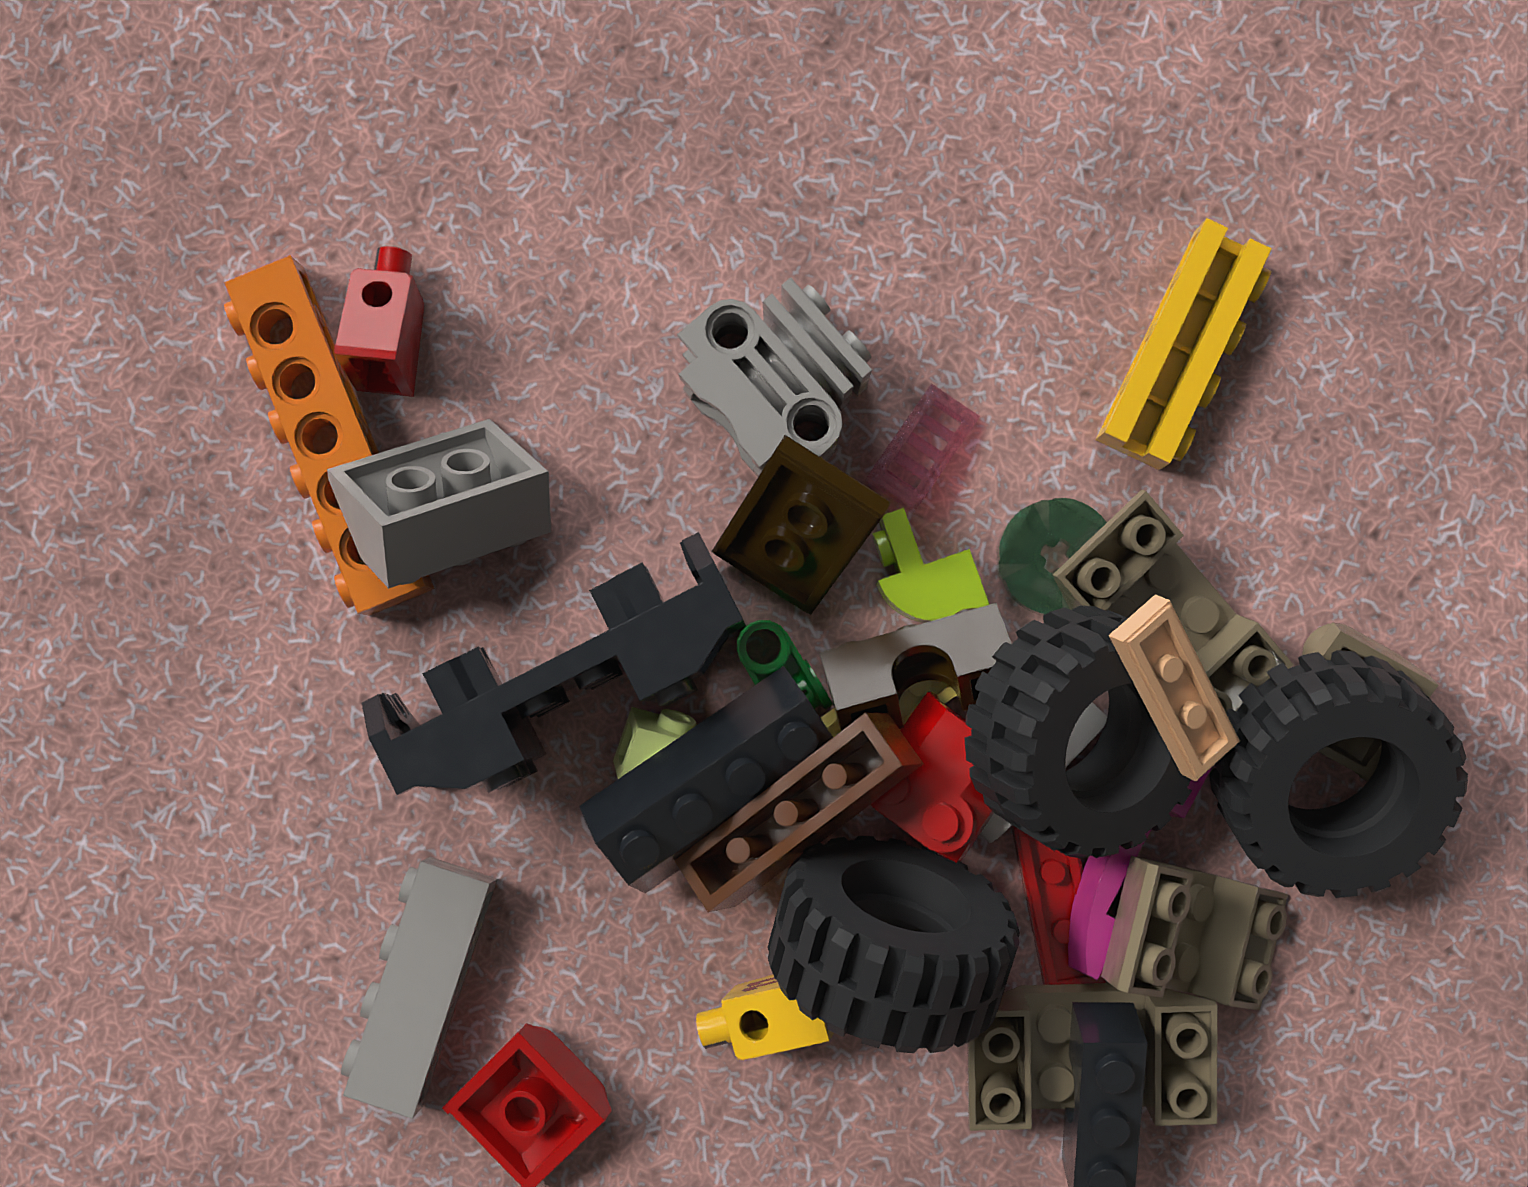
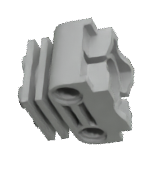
[677,277,872,477]

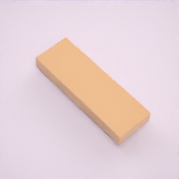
[1109,595,1240,781]

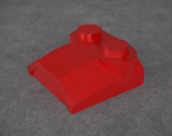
[871,691,994,863]
[442,1023,612,1187]

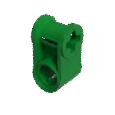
[737,620,833,709]

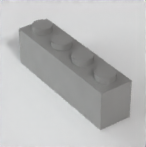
[341,857,497,1119]

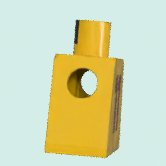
[696,975,834,1060]

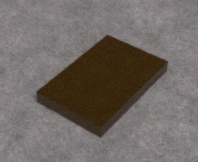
[711,435,891,615]

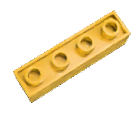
[1095,218,1272,470]

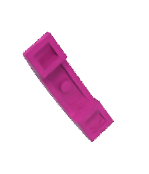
[1068,767,1212,980]

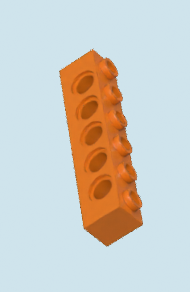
[224,255,435,616]

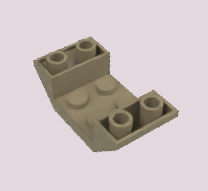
[1053,490,1293,712]
[1101,856,1288,1010]
[967,983,1217,1131]

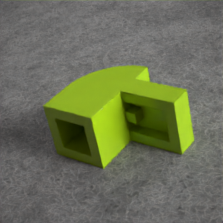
[872,508,989,623]

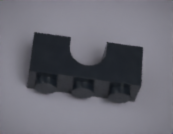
[1062,1002,1147,1187]

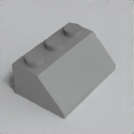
[327,419,551,589]

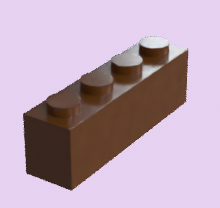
[674,713,924,913]

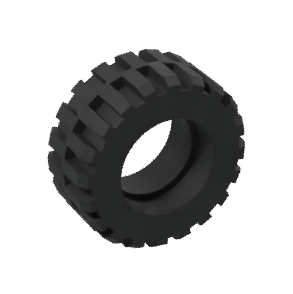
[965,605,1192,858]
[1209,650,1468,898]
[767,836,1020,1053]

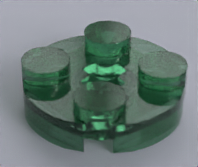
[996,498,1107,616]

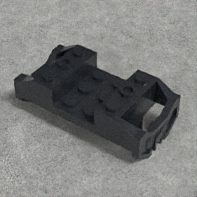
[361,532,746,795]

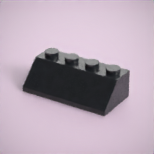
[579,666,833,894]

